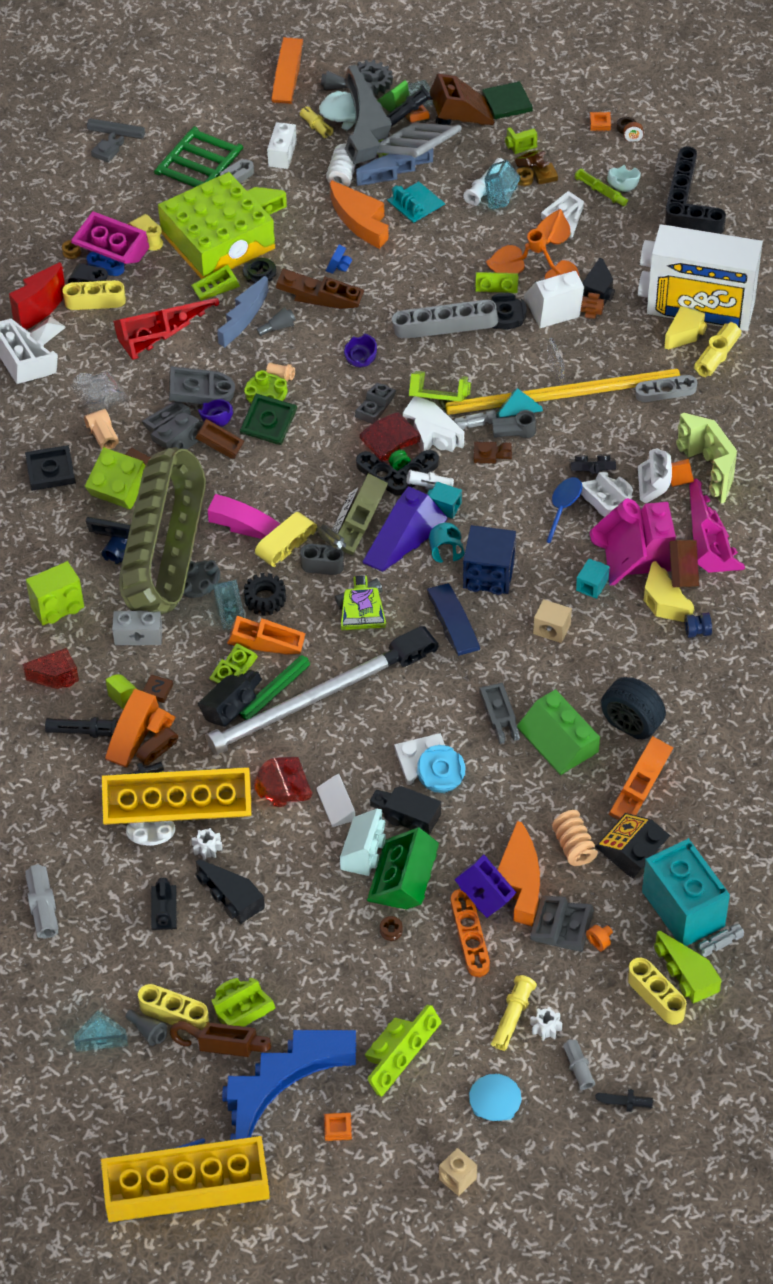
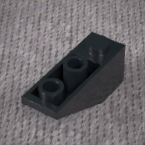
[195,859,265,924]

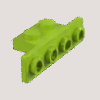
[364,1005,441,1096]

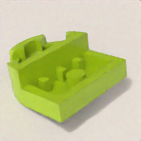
[212,977,276,1027]

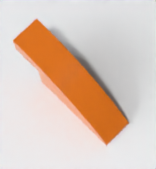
[330,180,389,249]
[498,821,540,927]

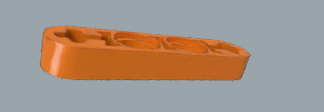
[451,889,490,977]

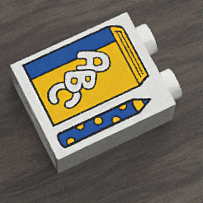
[638,224,763,331]

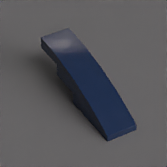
[427,583,480,656]

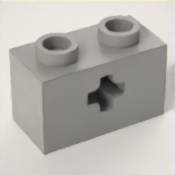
[112,611,163,645]

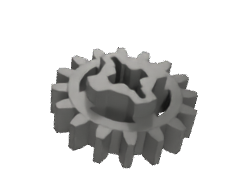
[357,60,393,95]

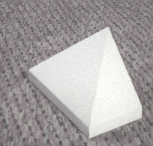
[29,317,65,344]

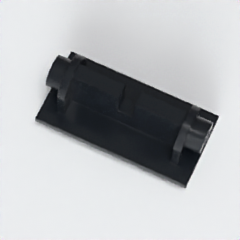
[151,877,177,930]

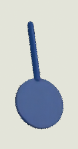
[547,477,582,543]

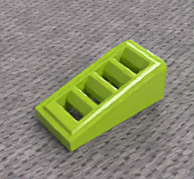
[191,265,240,301]

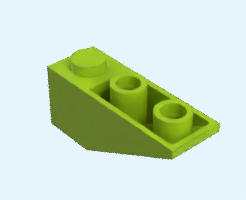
[654,931,722,1004]

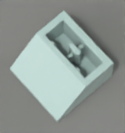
[340,809,386,876]

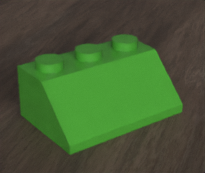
[517,689,600,775]

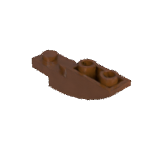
[276,268,364,309]

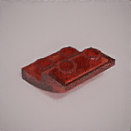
[360,412,421,461]

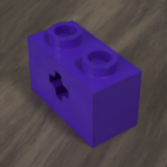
[454,854,516,918]

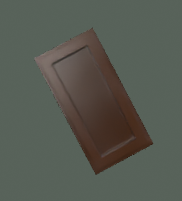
[195,419,244,459]

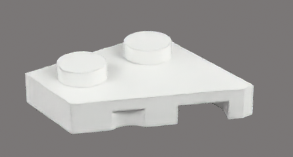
[541,191,584,238]

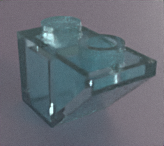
[484,160,521,209]

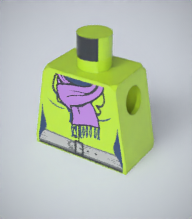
[341,576,386,630]

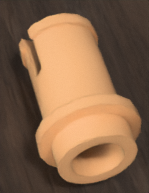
[266,362,295,382]

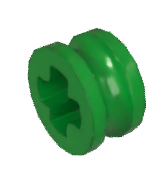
[388,450,411,471]

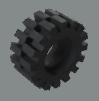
[244,573,286,616]

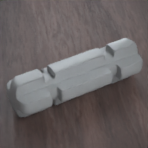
[454,410,497,430]
[698,924,744,957]

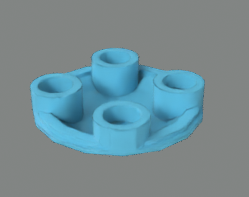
[469,1074,522,1121]

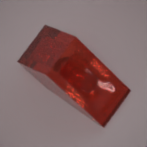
[22,648,79,689]

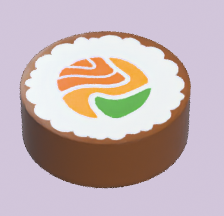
[623,122,644,141]

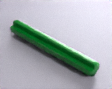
[239,655,310,720]

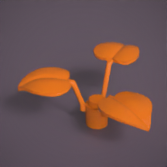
[486,209,580,279]

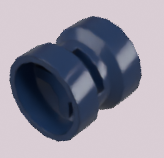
[684,612,712,638]

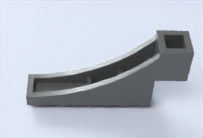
[344,65,392,164]

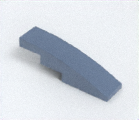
[356,147,433,186]
[217,276,269,348]

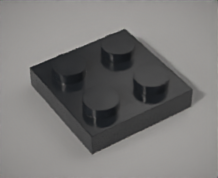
[25,445,76,491]

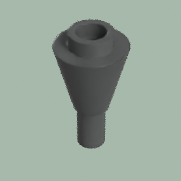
[320,70,348,90]
[257,307,296,336]
[125,1009,167,1046]

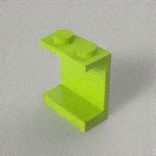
[409,371,471,402]

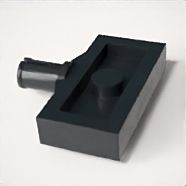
[569,454,616,474]

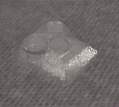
[70,370,130,414]

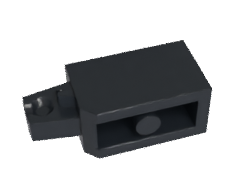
[197,670,262,727]
[370,786,441,835]

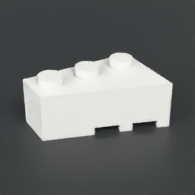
[0,319,58,384]

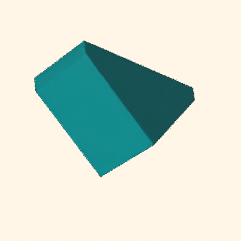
[496,388,543,418]

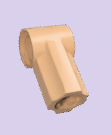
[84,409,119,450]

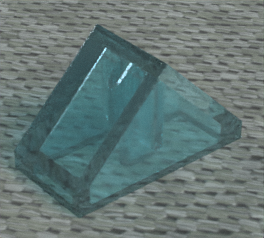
[213,579,245,630]
[74,1010,128,1052]

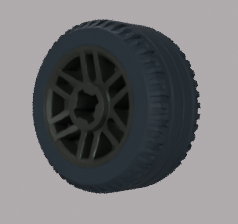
[601,677,666,739]

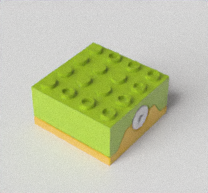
[158,172,275,279]

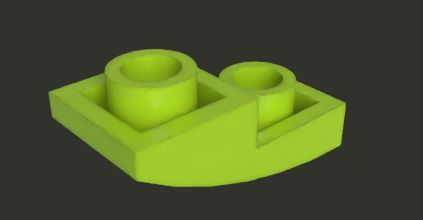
[209,643,258,684]

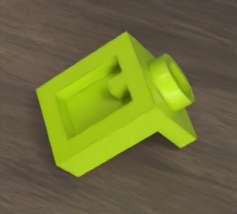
[505,127,537,154]

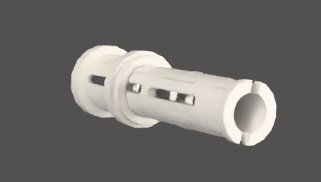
[463,158,507,206]

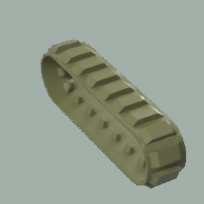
[119,447,206,615]

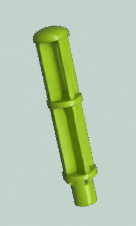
[575,169,628,207]

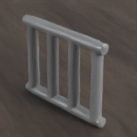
[377,121,462,158]

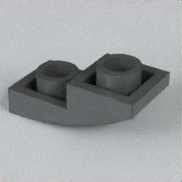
[355,383,396,425]

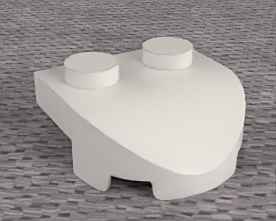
[638,448,672,503]
[581,472,633,517]

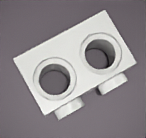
[267,122,297,169]

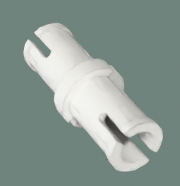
[406,470,454,490]

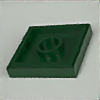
[482,81,533,120]
[240,393,297,445]

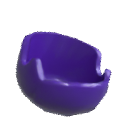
[344,333,377,368]
[198,399,233,427]

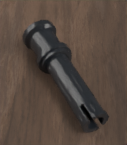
[386,85,433,127]
[45,717,119,738]

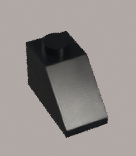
[582,258,615,305]

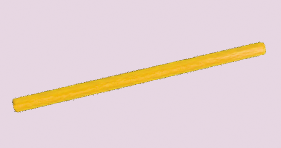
[445,368,680,415]

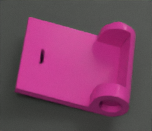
[590,498,647,586]

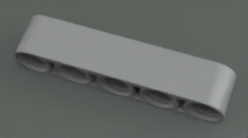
[392,300,498,338]

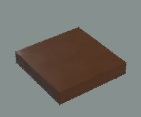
[669,540,699,588]

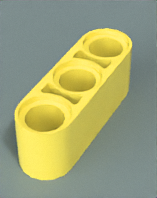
[63,280,126,310]
[255,512,317,567]
[628,957,686,1025]
[138,984,209,1030]

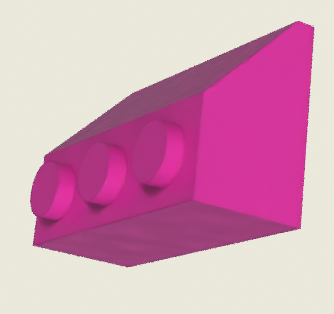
[71,211,150,264]

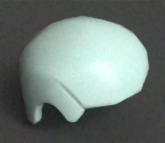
[607,165,641,192]

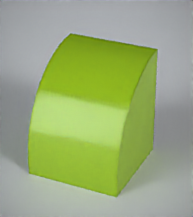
[105,674,137,709]

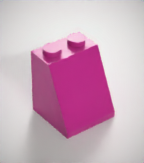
[627,502,676,575]

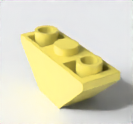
[644,561,694,622]

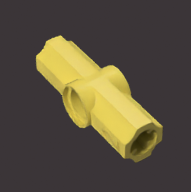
[694,322,741,377]

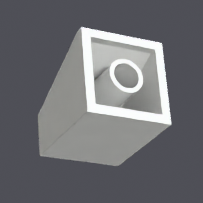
[524,271,584,328]

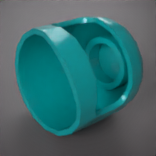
[429,523,465,563]

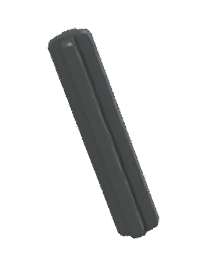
[87,118,145,139]
[316,524,346,550]

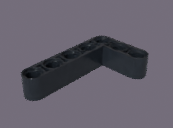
[665,146,726,234]

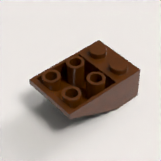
[429,73,495,125]

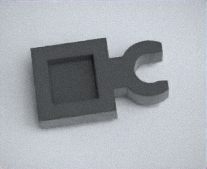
[91,132,124,163]

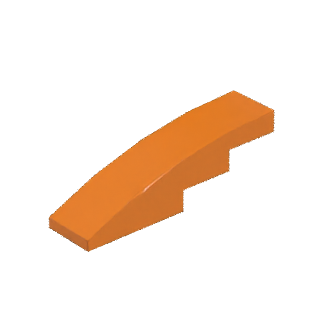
[272,37,303,104]

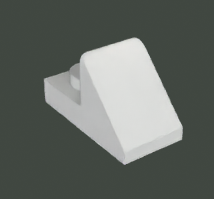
[414,418,456,452]

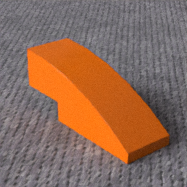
[227,616,306,654]
[105,689,159,768]

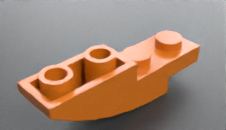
[608,736,673,820]

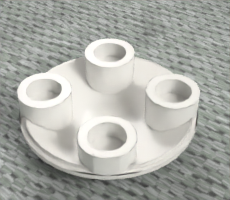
[126,821,175,845]

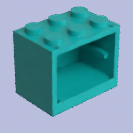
[642,838,730,946]

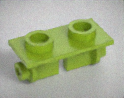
[475,272,518,293]

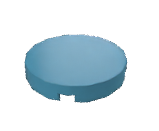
[417,745,465,793]

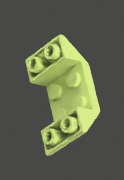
[676,413,737,503]

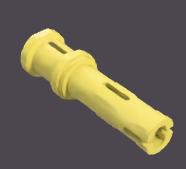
[491,975,537,1051]

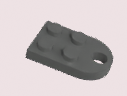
[169,366,235,405]

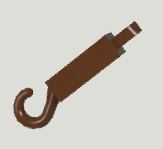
[170,1021,271,1057]

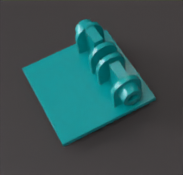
[387,181,445,223]

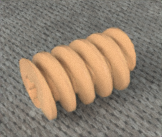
[552,810,598,866]

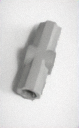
[25,864,59,939]

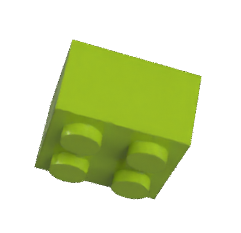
[85,447,146,510]
[26,561,84,626]

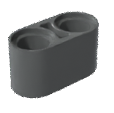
[300,544,344,575]

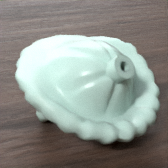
[319,91,356,131]

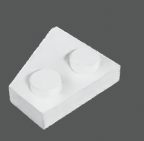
[394,733,445,785]

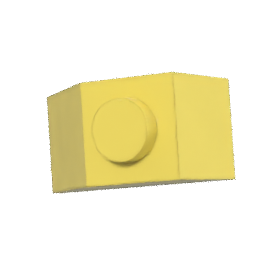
[665,306,707,350]

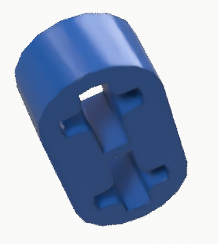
[87,252,125,276]

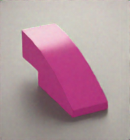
[207,494,280,539]

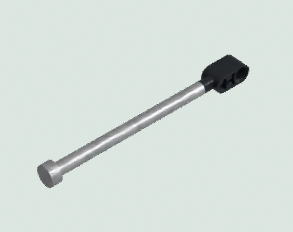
[205,626,439,756]

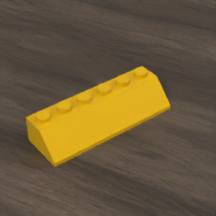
[102,768,251,825]
[101,1136,270,1222]

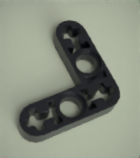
[356,450,439,496]

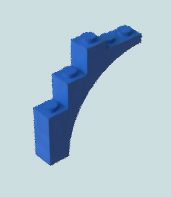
[222,1030,356,1140]

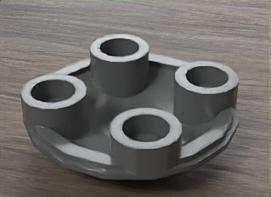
[183,560,220,598]

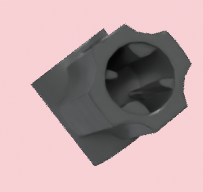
[492,410,536,438]

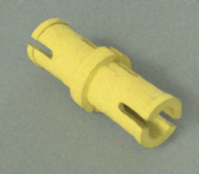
[300,106,334,139]

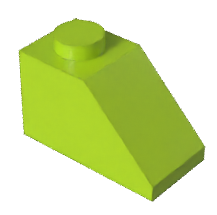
[247,187,287,215]

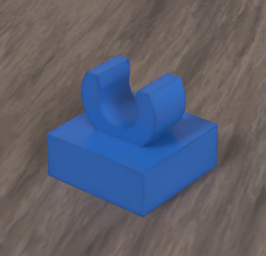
[325,244,352,273]

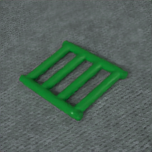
[154,126,243,187]

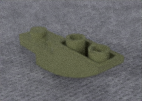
[338,473,388,555]

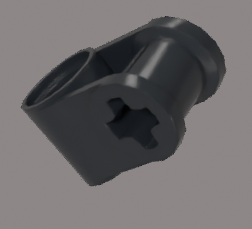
[68,263,108,283]

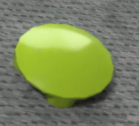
[244,370,288,403]

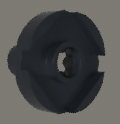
[491,293,527,329]

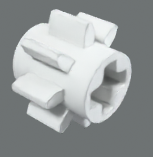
[191,828,223,860]
[530,1007,562,1041]

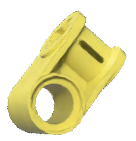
[128,214,163,251]

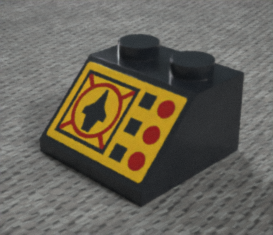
[595,813,670,879]

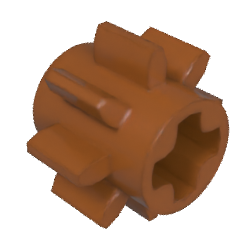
[580,293,604,319]

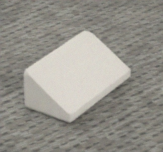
[316,774,355,827]

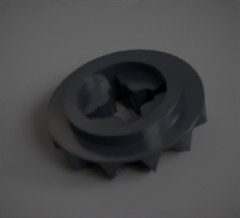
[243,258,277,283]

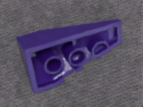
[363,486,448,572]

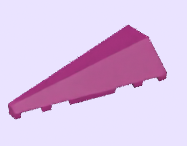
[689,478,745,573]

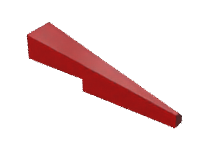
[113,298,219,360]

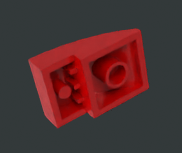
[9,262,65,330]

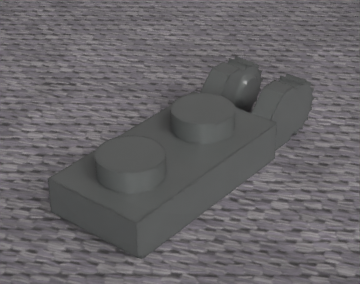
[479,683,520,744]

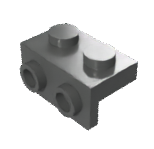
[150,412,202,449]

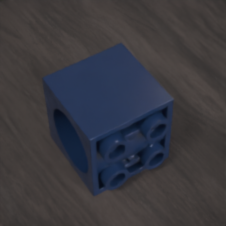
[463,525,516,595]

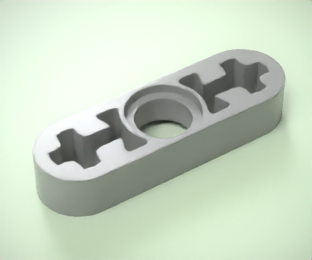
[635,375,697,402]

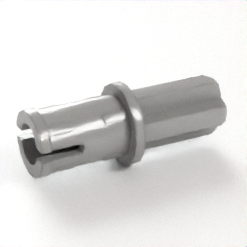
[563,1039,596,1090]

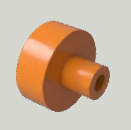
[586,925,613,952]

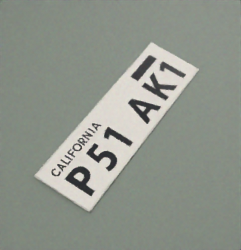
[333,487,359,533]

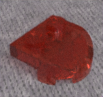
[254,757,313,807]

